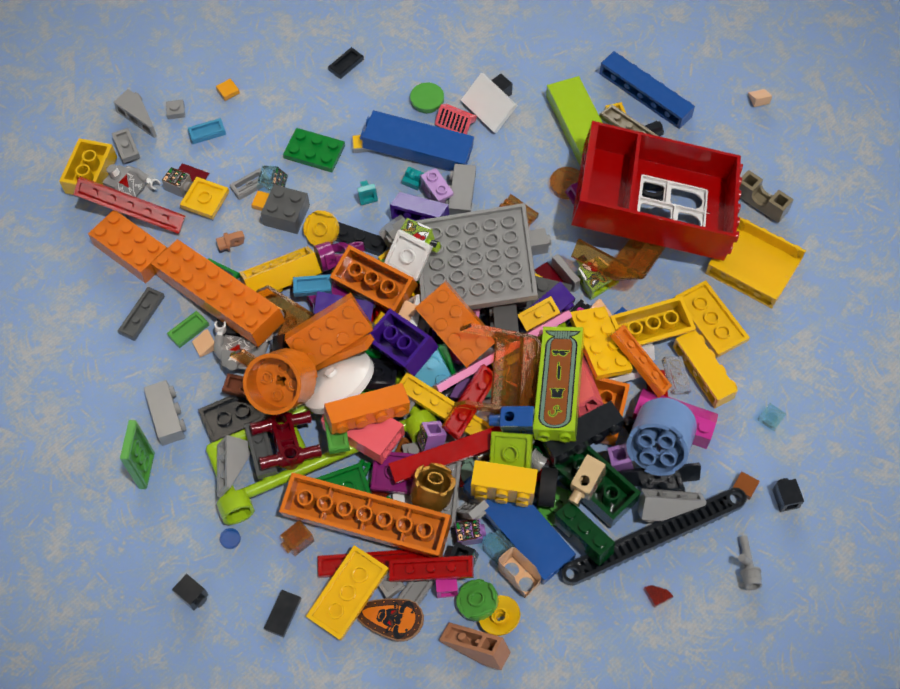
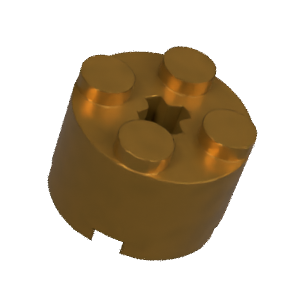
[411,463,456,512]

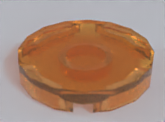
[550,167,579,199]

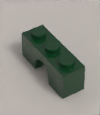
[555,502,615,566]

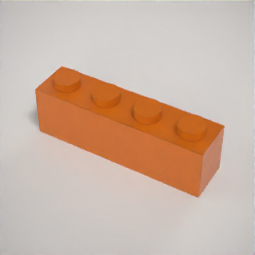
[324,383,410,434]

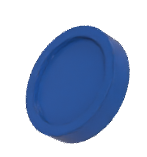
[220,528,241,549]

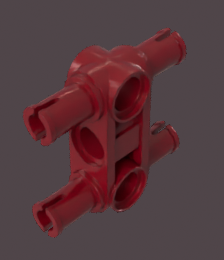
[250,410,322,470]

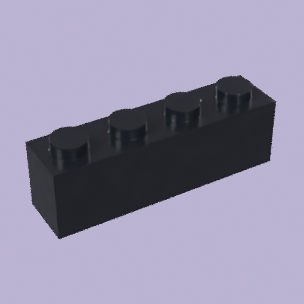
[541,401,624,465]

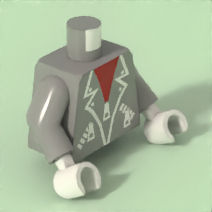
[103,164,161,217]
[214,321,274,370]

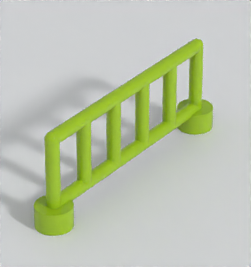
[206,368,437,525]

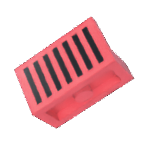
[435,103,477,134]

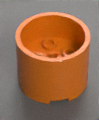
[243,348,318,415]

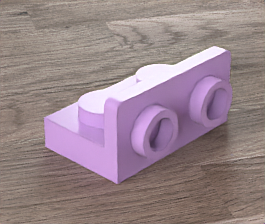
[420,168,454,203]

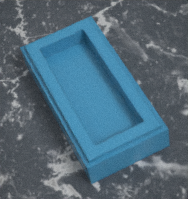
[188,118,226,144]
[293,274,332,297]

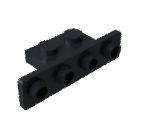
[620,463,701,492]

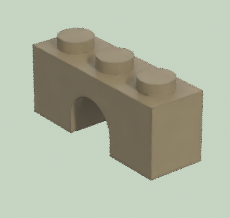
[739,170,794,223]

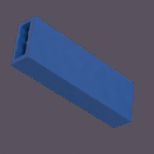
[360,110,474,171]
[463,475,576,585]

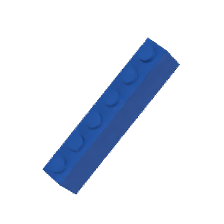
[599,51,695,129]

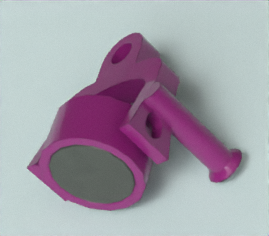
[314,241,365,272]

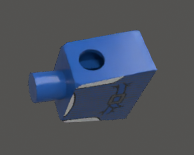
[489,406,535,437]

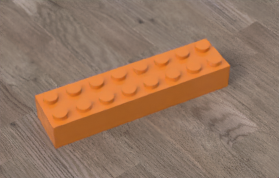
[151,239,285,347]
[279,472,452,557]

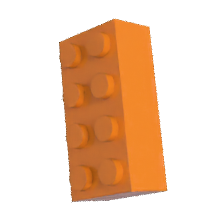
[88,210,167,284]
[330,245,418,313]
[415,281,497,368]
[285,292,373,366]

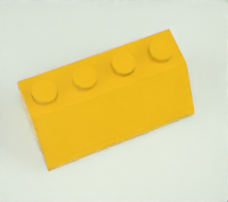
[239,246,322,296]
[610,296,696,346]

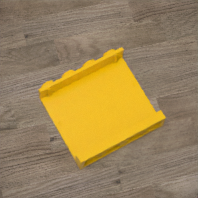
[705,217,806,309]

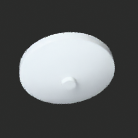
[305,352,374,414]

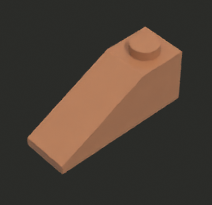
[439,622,511,670]

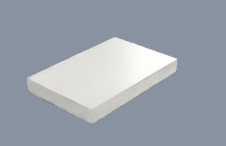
[461,73,518,133]

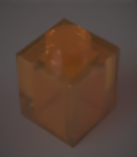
[280,520,314,556]

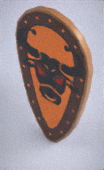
[357,598,424,642]

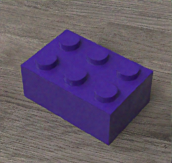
[369,309,439,376]

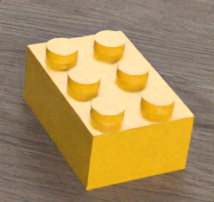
[59,138,117,195]
[471,460,538,507]

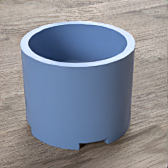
[626,398,697,476]

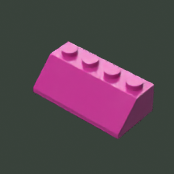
[633,388,718,449]

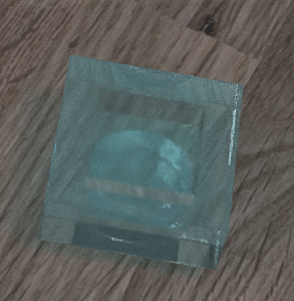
[758,403,786,431]

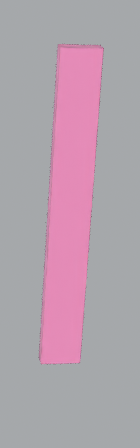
[432,310,572,392]

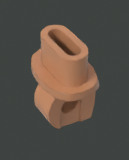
[216,231,245,251]

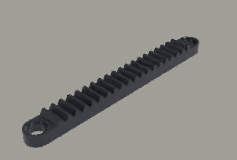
[561,488,747,586]

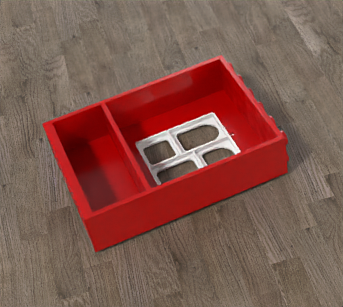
[571,121,743,261]

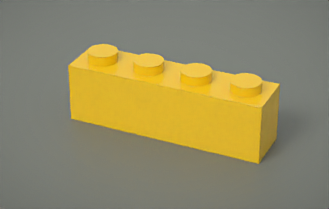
[673,330,738,409]

